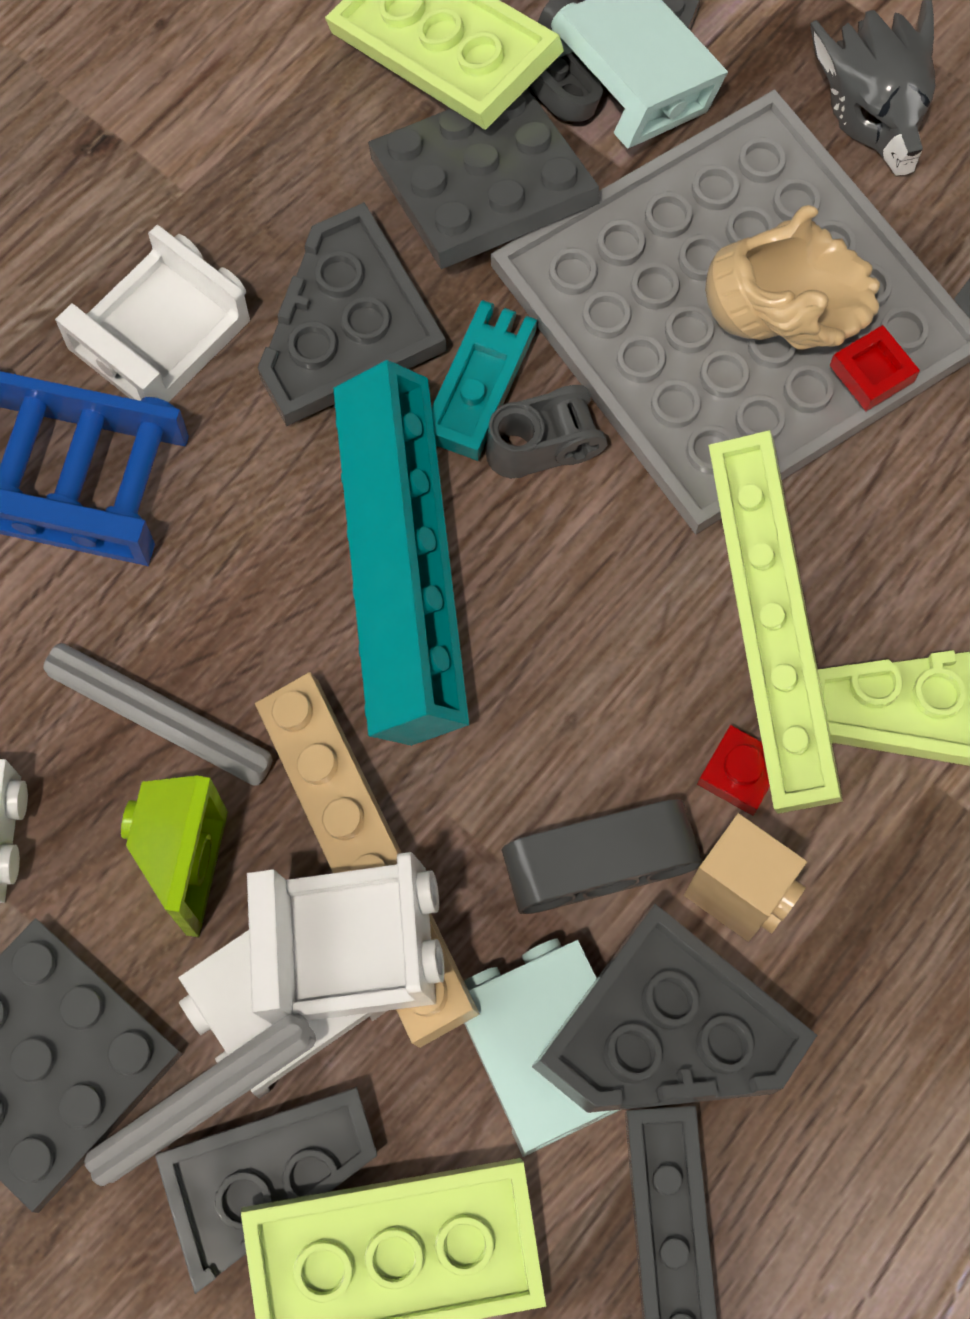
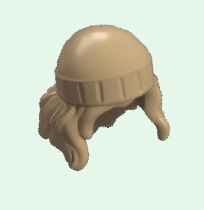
[705,205,880,350]

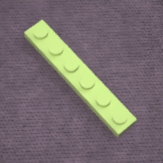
[708,430,843,814]

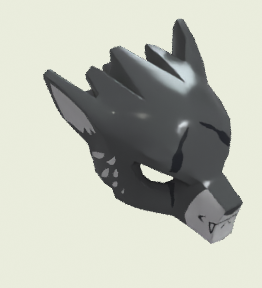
[810,0,936,176]

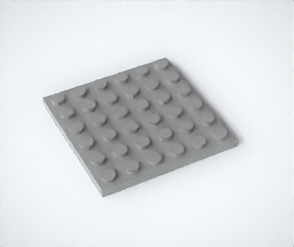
[491,89,970,535]

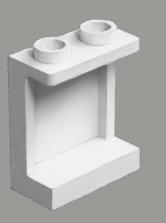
[55,225,250,402]
[247,852,444,1025]
[178,930,387,1099]

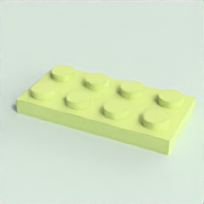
[325,0,564,130]
[241,1158,546,1319]

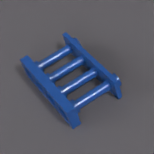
[0,371,189,566]

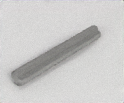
[43,643,273,785]
[84,1013,316,1186]

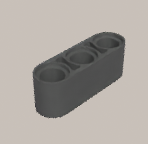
[501,799,702,914]

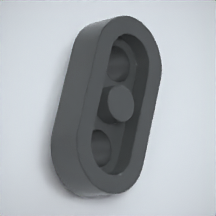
[528,52,603,121]

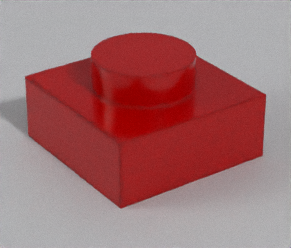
[830,325,920,411]
[697,725,770,816]

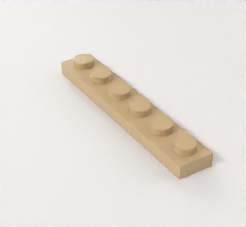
[255,672,480,1048]

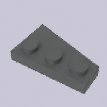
[155,1086,377,1294]

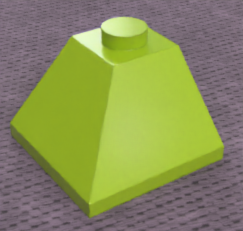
[121,775,228,938]

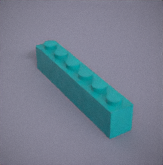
[333,360,469,746]

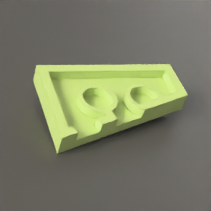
[818,650,970,766]

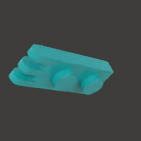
[432,300,538,461]

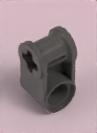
[486,385,608,479]

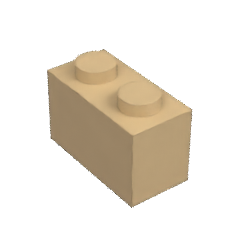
[684,813,808,942]

